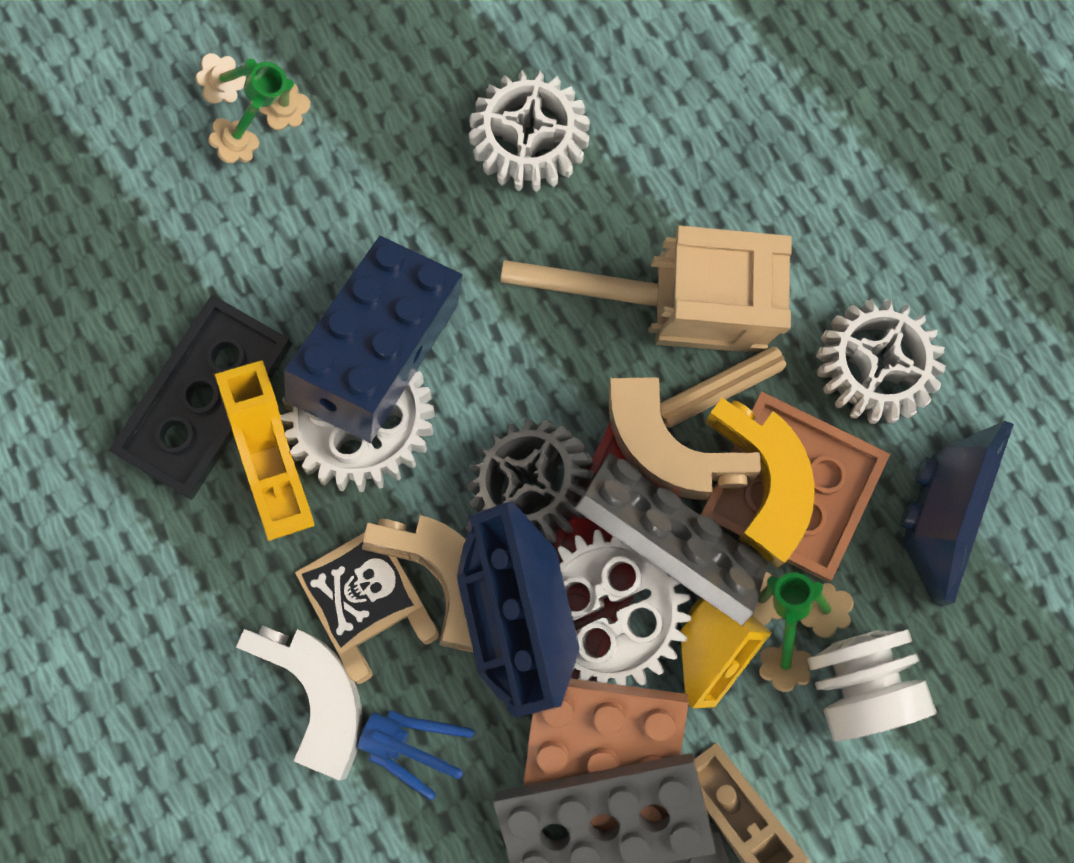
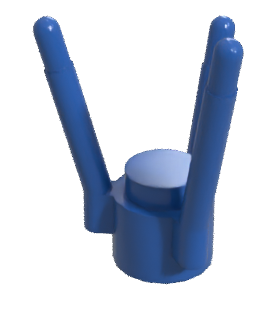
[358,710,475,800]

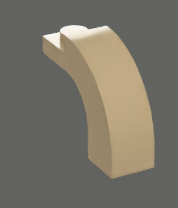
[608,377,761,500]
[362,515,474,653]

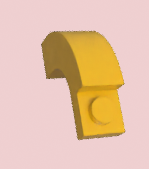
[215,360,315,541]
[705,397,815,569]

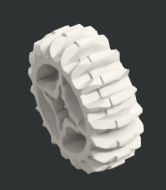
[469,70,590,192]
[816,299,946,424]

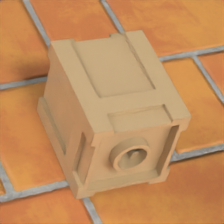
[648,225,792,353]

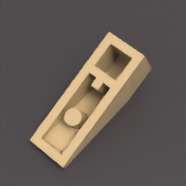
[694,743,811,863]

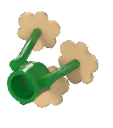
[752,572,854,692]

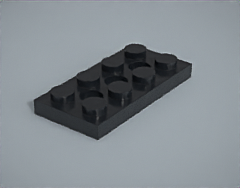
[108,295,293,500]

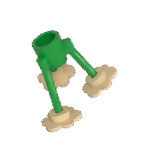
[195,53,310,163]

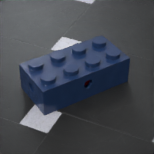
[284,235,463,443]

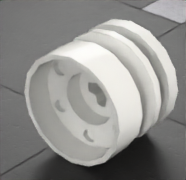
[807,629,937,741]

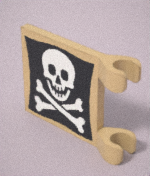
[295,532,440,684]

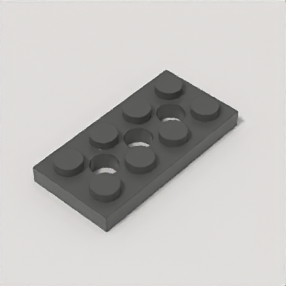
[575,453,768,625]
[493,753,716,863]

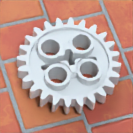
[280,371,435,492]
[558,530,691,686]

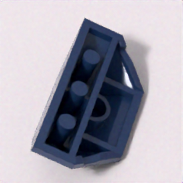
[900,421,1014,607]
[457,502,580,718]

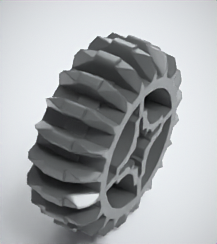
[467,418,595,543]

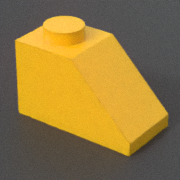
[680,597,772,708]

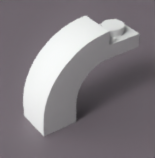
[236,625,362,781]

